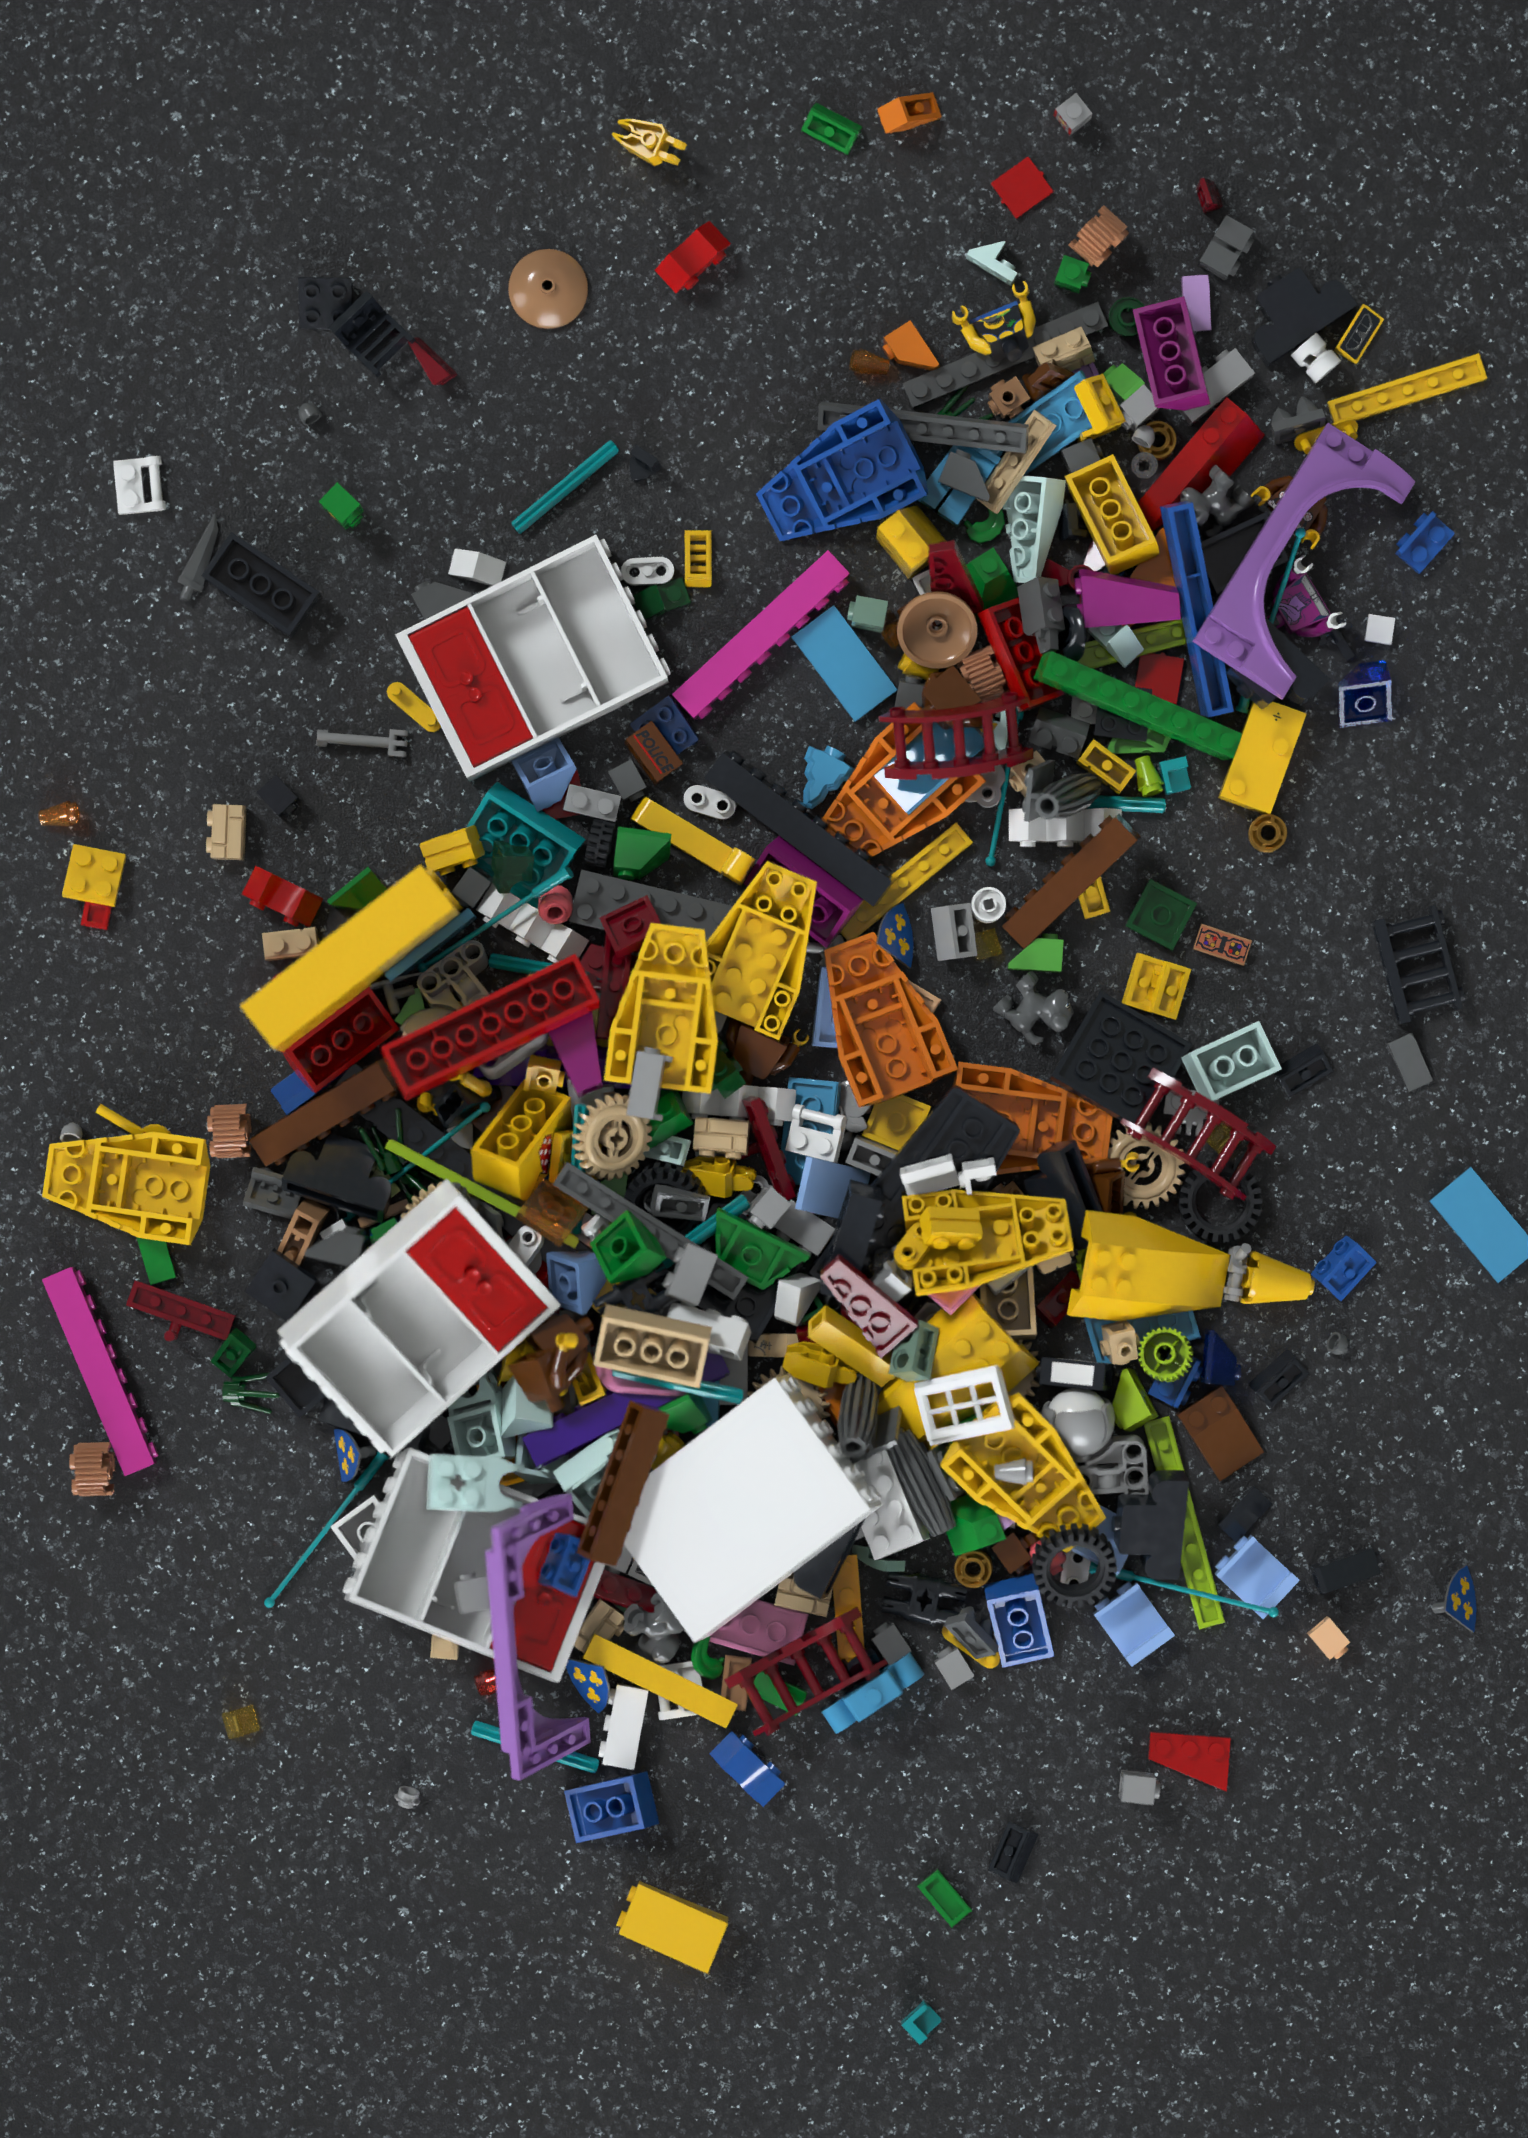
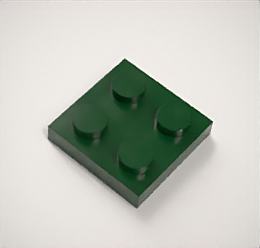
[1125,879,1197,951]

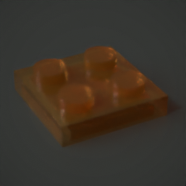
[515,1178,588,1247]

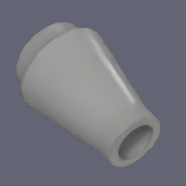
[995,1458,1033,1485]

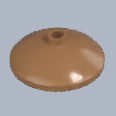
[508,249,588,329]
[897,592,977,669]

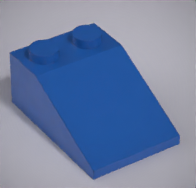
[984,1573,1054,1668]
[564,1771,660,1843]

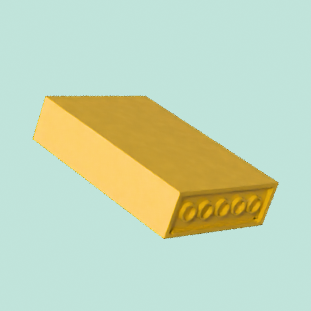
[240,865,463,1053]

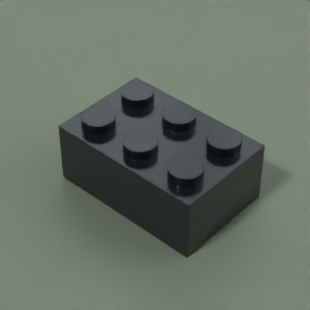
[1201,512,1289,597]
[265,1356,326,1418]

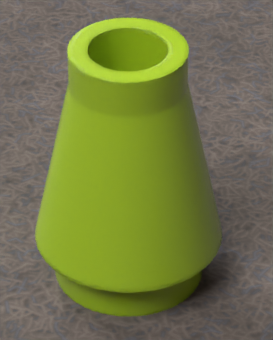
[1135,756,1164,797]

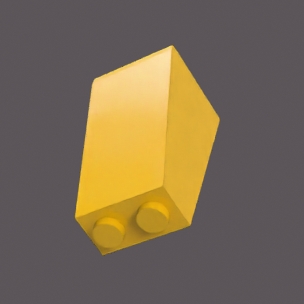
[876,505,946,580]
[616,1881,728,1974]

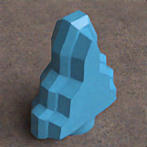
[803,746,855,809]

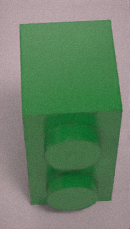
[319,483,364,530]

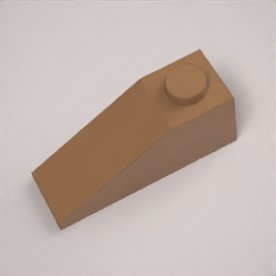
[278,1198,330,1266]

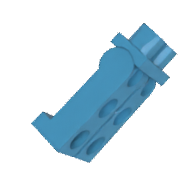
[918,445,1003,527]

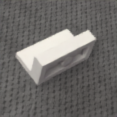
[900,1154,960,1196]

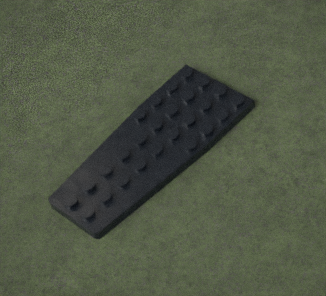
[809,1085,1020,1313]

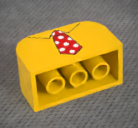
[471,1079,572,1201]

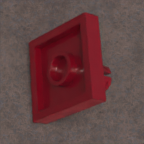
[599,895,661,959]

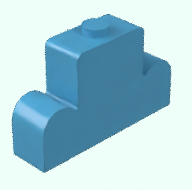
[821,1652,925,1734]

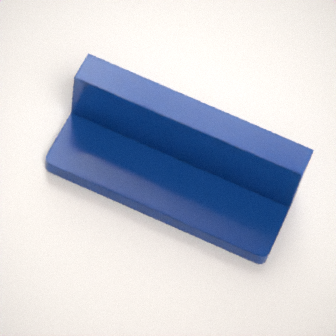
[271,1059,349,1115]

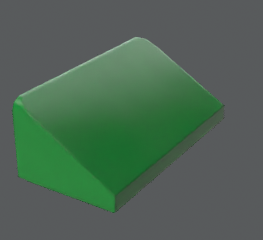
[801,103,862,155]
[753,1671,808,1716]

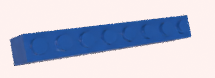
[1160,501,1234,717]

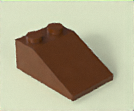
[1176,1385,1264,1481]

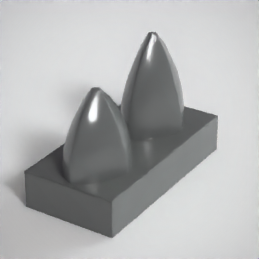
[1271,396,1326,445]
[944,1606,999,1659]

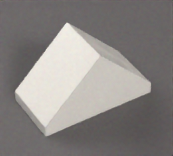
[448,549,506,586]
[774,1273,820,1326]

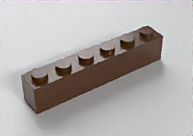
[1002,814,1141,949]
[249,1058,398,1167]
[576,1400,670,1567]

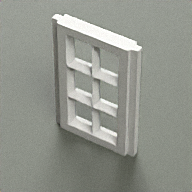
[914,1365,1015,1446]

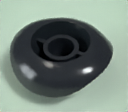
[1055,604,1088,662]

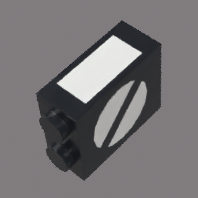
[1036,1357,1114,1390]

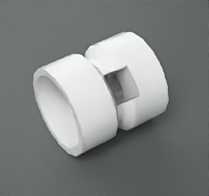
[1291,333,1341,384]
[971,887,1006,923]

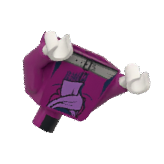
[1266,555,1347,637]

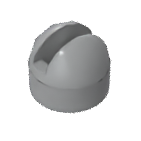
[1132,425,1155,448]
[60,1122,82,1142]

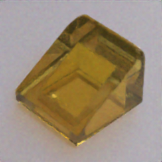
[975,928,1002,961]
[1206,1123,1242,1155]
[222,1705,260,1739]

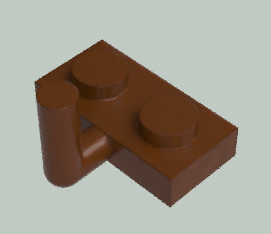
[1022,362,1076,402]

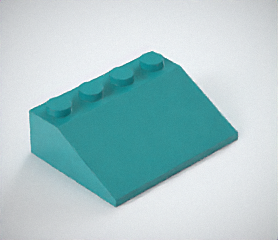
[467,782,586,909]

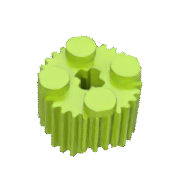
[1138,1327,1194,1383]

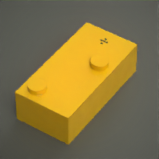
[1065,454,1160,575]
[1218,701,1306,815]

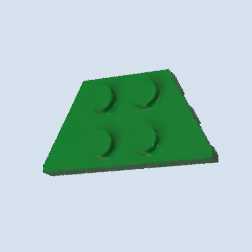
[716,1207,810,1290]

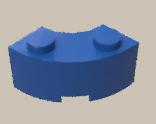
[709,1731,785,1807]

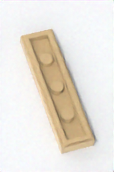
[976,410,1057,514]

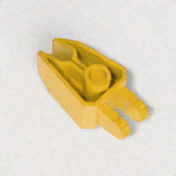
[612,119,687,166]
[682,1156,757,1198]
[782,1341,858,1389]

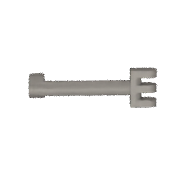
[316,729,408,758]

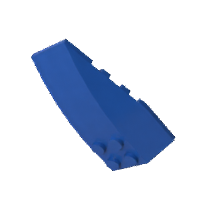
[756,399,928,541]

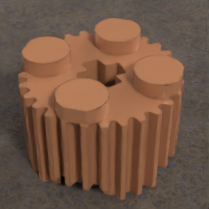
[1069,205,1129,268]
[957,645,1009,703]
[207,1104,252,1158]
[69,1442,115,1496]

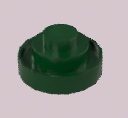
[1108,297,1144,337]

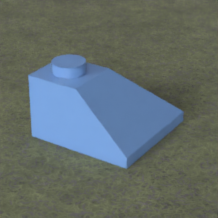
[511,737,576,812]
[546,1251,606,1315]

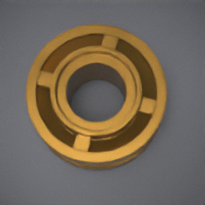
[1138,421,1176,461]
[1248,814,1287,853]
[954,1549,993,1588]

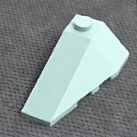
[1003,476,1066,583]

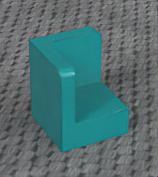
[1158,756,1191,795]
[901,2000,941,2045]

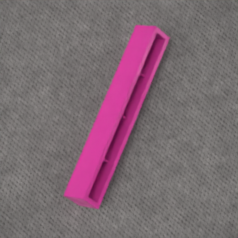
[672,550,850,720]
[42,1267,159,1476]

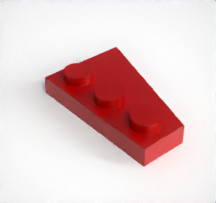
[1148,1732,1231,1792]

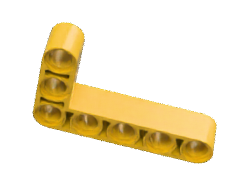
[630,796,755,886]

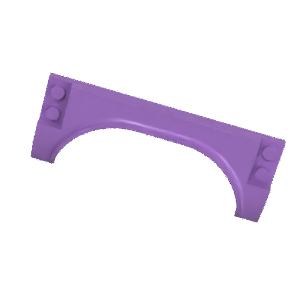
[1192,423,1415,700]
[486,1493,591,1781]

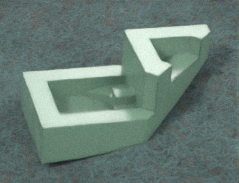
[852,1545,905,1572]

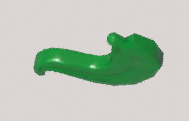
[964,508,1005,544]
[691,1636,725,1680]

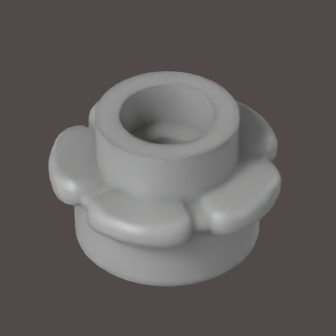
[394,1786,420,1809]

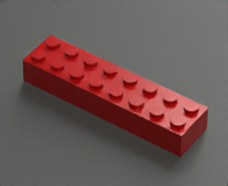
[381,953,600,1101]

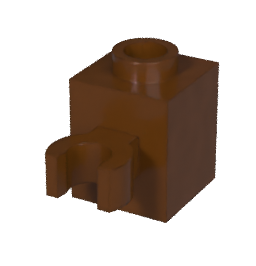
[990,1531,1041,1574]

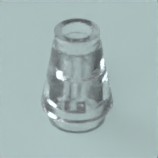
[1131,452,1158,479]

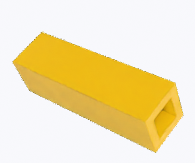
[808,1305,896,1387]

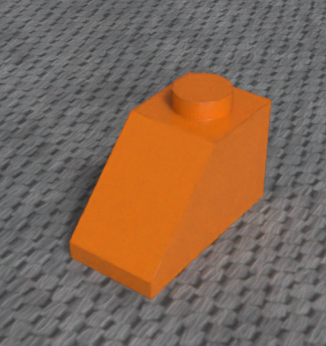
[877,92,942,134]
[882,320,939,371]

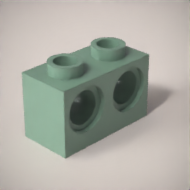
[847,595,888,633]
[889,1320,939,1382]

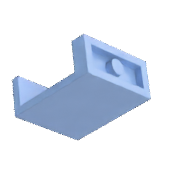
[1214,1535,1300,1619]
[1093,1581,1175,1667]

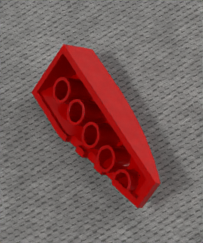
[1138,397,1265,532]

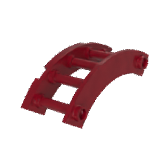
[879,692,1034,780]
[1120,1068,1277,1201]
[724,1607,888,1736]

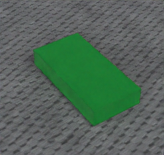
[136,1237,177,1285]
[917,1868,972,1927]

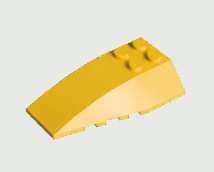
[604,923,718,1094]
[42,1132,210,1245]
[1067,1210,1230,1321]
[877,1293,1040,1443]
[940,1393,1106,1553]

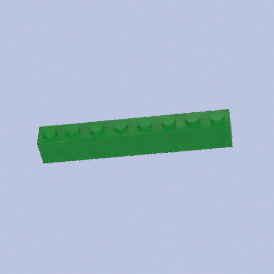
[1033,651,1242,761]

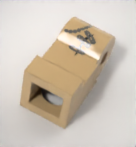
[748,1333,799,1357]

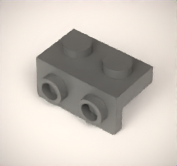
[243,1167,302,1219]

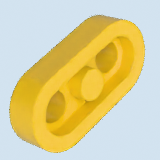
[894,1221,933,1270]

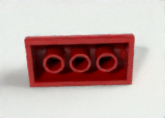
[977,598,1064,713]
[283,986,399,1093]

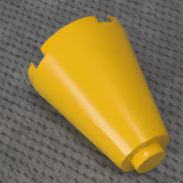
[1239,1251,1315,1304]

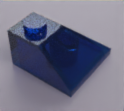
[1338,660,1392,728]
[1201,1329,1241,1386]

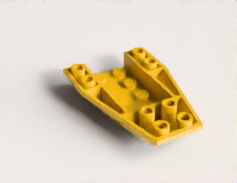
[706,861,817,1040]
[902,1189,1073,1296]

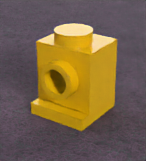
[523,1055,565,1094]

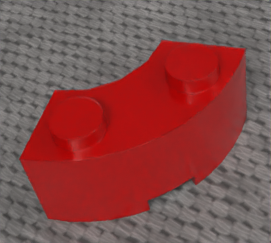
[655,221,731,293]
[242,866,323,927]

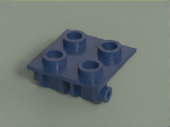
[630,695,699,755]

